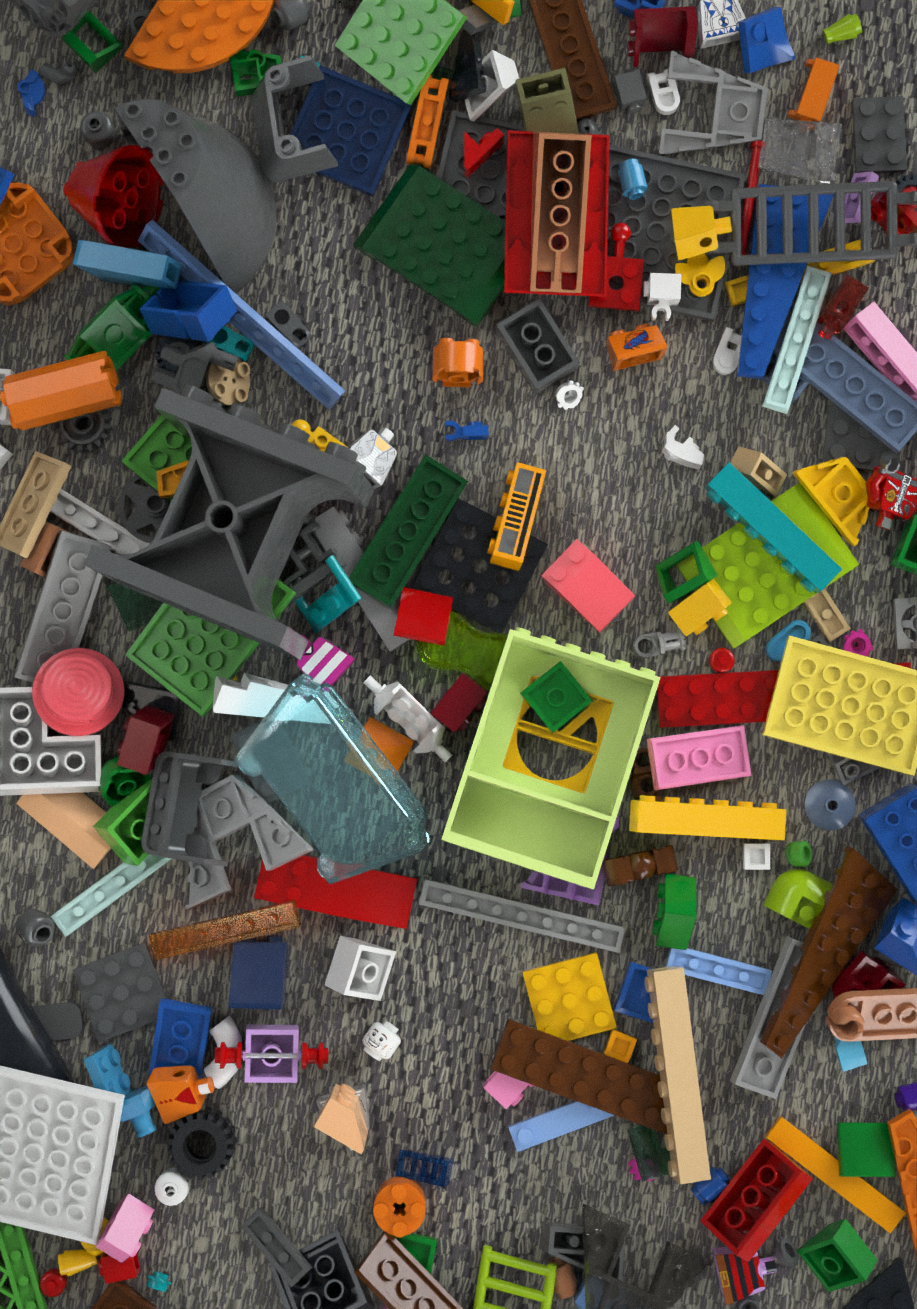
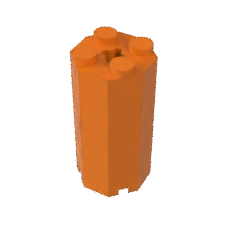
[0,351,122,431]

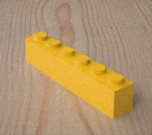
[629,795,786,840]

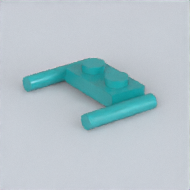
[295,555,362,634]

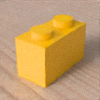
[668,578,732,637]

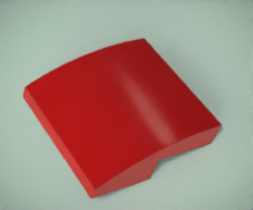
[393,587,453,646]

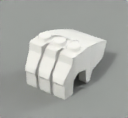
[662,425,704,470]

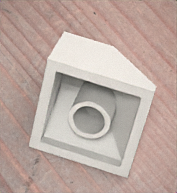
[464,50,519,122]

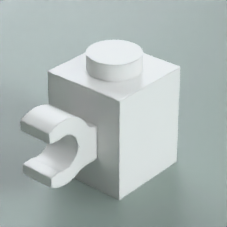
[643,273,681,321]

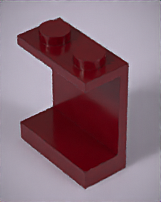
[627,6,698,67]

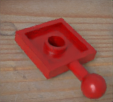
[588,222,644,312]

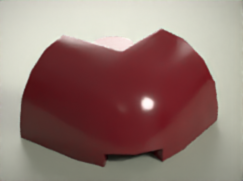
[832,951,906,998]

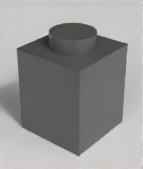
[613,70,647,114]

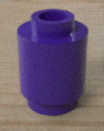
[894,1082,917,1111]

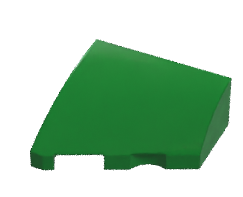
[230,49,282,97]

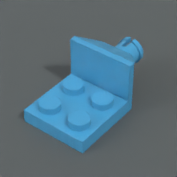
[83,1043,157,1138]

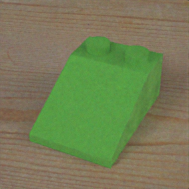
[93,779,152,866]

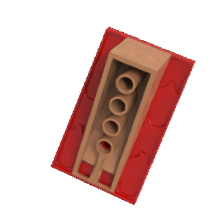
[504,130,609,297]

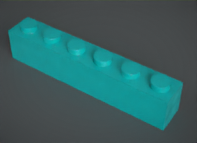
[705,462,842,594]

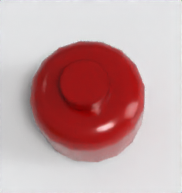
[708,648,735,673]
[40,1268,68,1297]

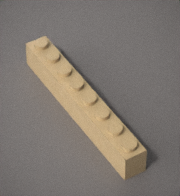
[644,966,711,1184]

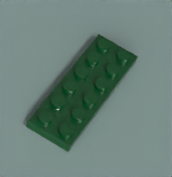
[349,454,468,609]

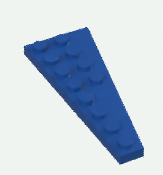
[737,184,833,380]

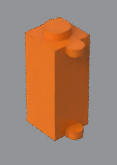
[787,57,840,130]

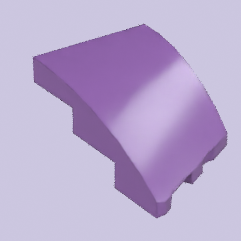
[521,854,610,905]

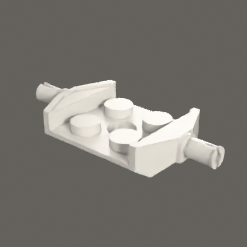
[363,675,452,763]

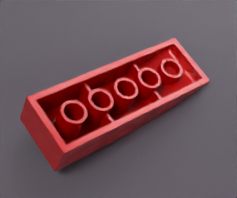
[254,854,417,929]

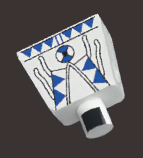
[697,0,746,49]

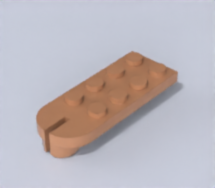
[826,988,917,1042]

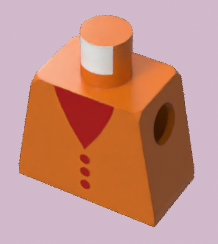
[146,1065,214,1124]

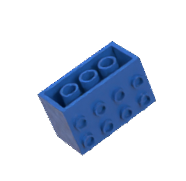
[858,783,917,905]

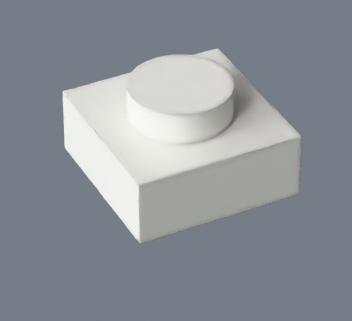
[743,843,770,870]

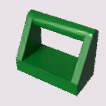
[61,11,124,74]
[655,541,718,604]

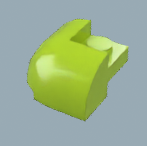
[763,869,833,929]

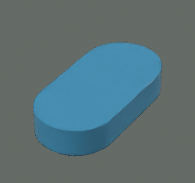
[765,620,811,662]

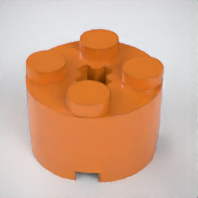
[432,338,484,387]
[373,1176,426,1238]

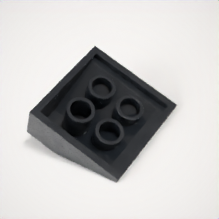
[269,1230,376,1309]

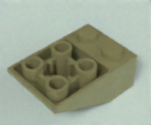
[515,68,579,134]

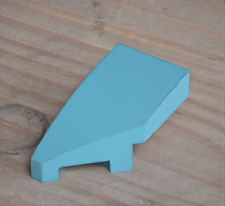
[834,1037,867,1072]

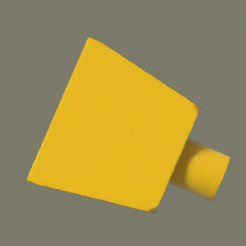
[671,206,732,260]

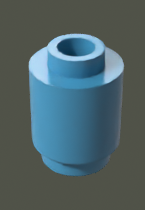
[617,159,648,200]

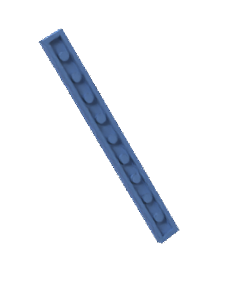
[138,220,345,410]

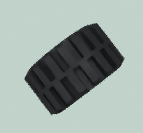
[167,1107,236,1180]

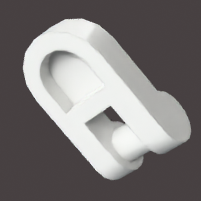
[646,69,680,115]
[712,327,741,375]

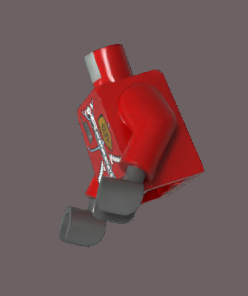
[865,456,917,530]

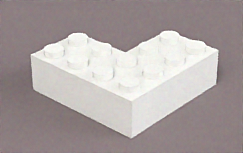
[0,687,102,796]

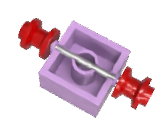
[215,1024,328,1083]

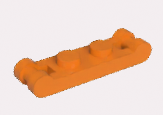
[406,75,449,169]

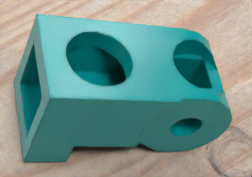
[204,326,255,362]

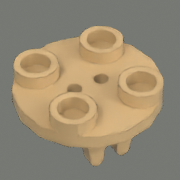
[206,358,250,405]

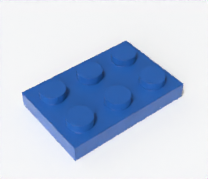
[149,998,213,1079]

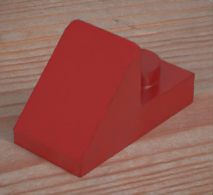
[464,128,504,178]

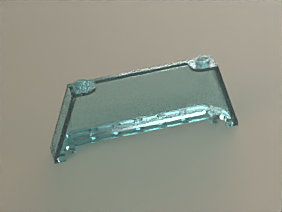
[235,673,431,884]

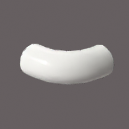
[204,1016,243,1089]

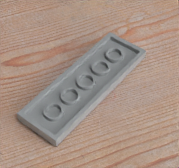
[14,530,112,683]
[730,936,806,1099]

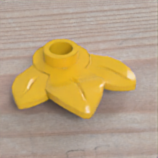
[675,253,725,297]

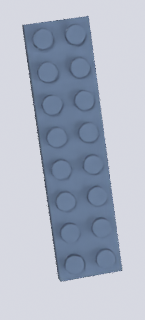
[740,302,917,454]

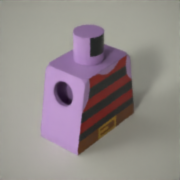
[712,1247,777,1305]

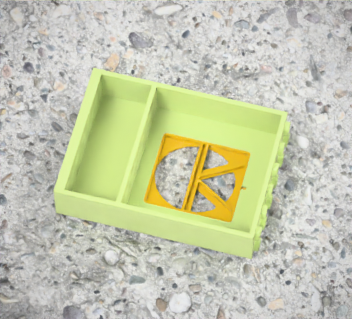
[441,627,660,889]

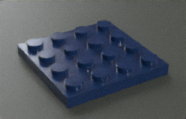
[290,65,412,197]

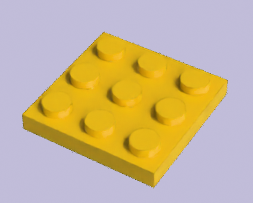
[522,952,617,1041]

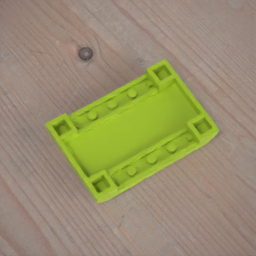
[676,482,859,649]

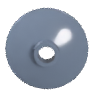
[805,779,856,831]

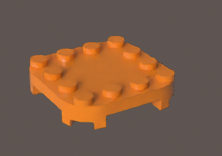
[0,182,75,306]

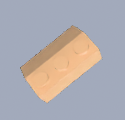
[314,1084,368,1154]

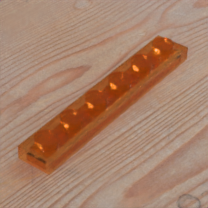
[148,900,302,960]

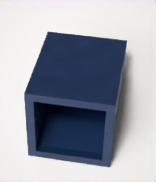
[228,934,288,1010]

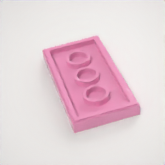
[647,725,752,790]

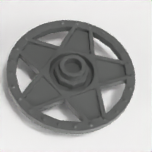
[118,475,171,543]

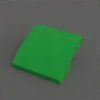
[837,1122,895,1177]

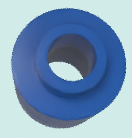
[691,1166,730,1205]

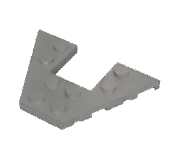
[185,774,313,910]

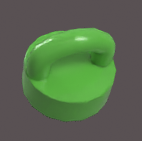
[785,841,812,867]

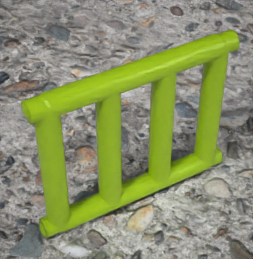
[473,1245,557,1309]

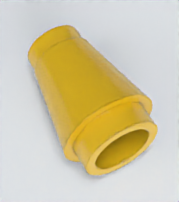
[58,1249,98,1277]

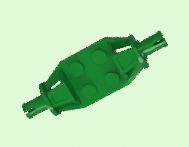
[63,283,160,371]

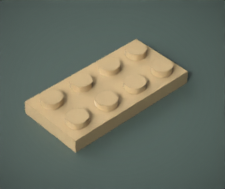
[0,451,72,558]

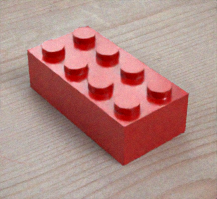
[700,1138,813,1262]

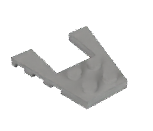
[658,51,768,156]

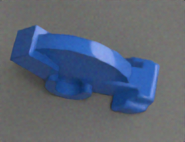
[17,69,45,117]

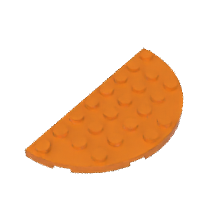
[124,0,274,74]

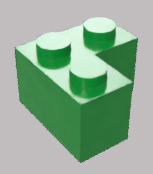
[652,873,696,950]

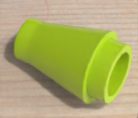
[822,13,862,44]

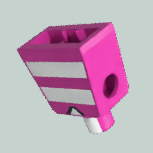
[296,634,355,696]

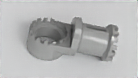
[633,628,686,658]

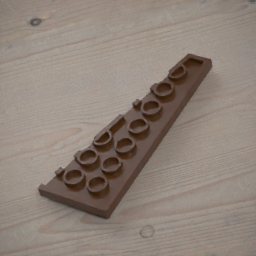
[760,846,898,1058]

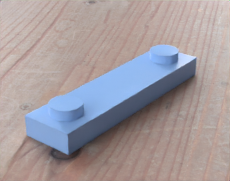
[665,948,772,995]
[508,1101,614,1152]

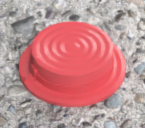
[32,648,124,736]

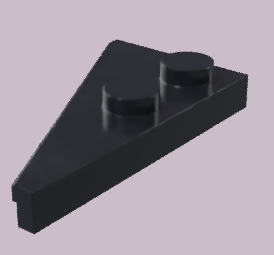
[448,29,486,102]
[122,680,181,741]
[842,1257,915,1309]

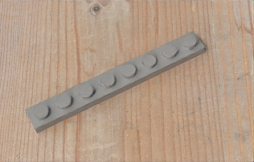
[419,879,625,953]

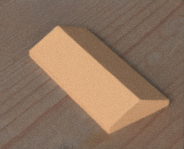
[16,792,111,869]

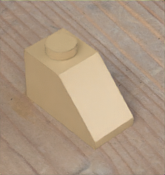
[730,446,787,497]

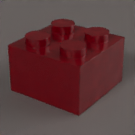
[430,673,487,733]
[117,705,175,775]

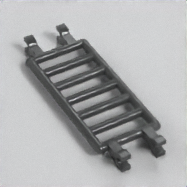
[705,181,917,266]

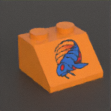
[606,323,667,371]

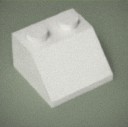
[325,936,396,1001]

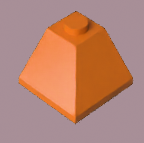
[344,717,415,786]

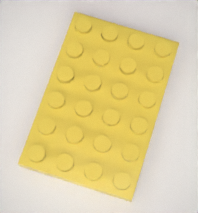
[762,636,917,776]

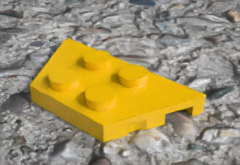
[792,457,869,546]

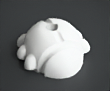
[555,380,584,410]

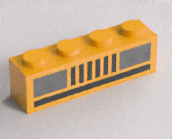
[487,462,546,571]

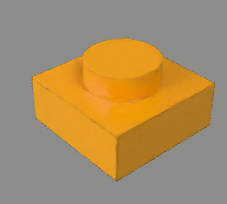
[603,1029,637,1063]

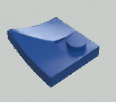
[738,7,795,73]
[613,961,653,1023]

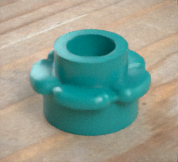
[146,1271,172,1292]

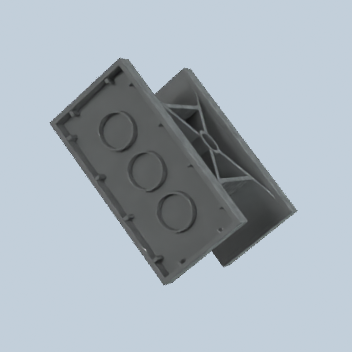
[84,384,374,660]

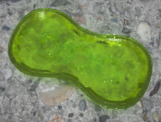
[416,611,508,691]

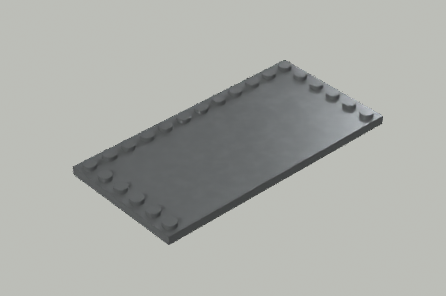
[437,110,746,322]

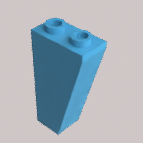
[73,240,182,289]

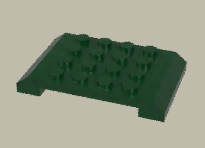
[353,163,505,328]

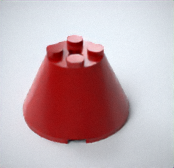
[63,145,164,248]

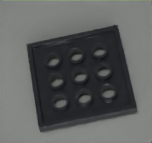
[412,498,548,634]

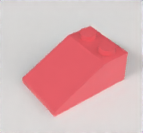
[541,539,635,633]

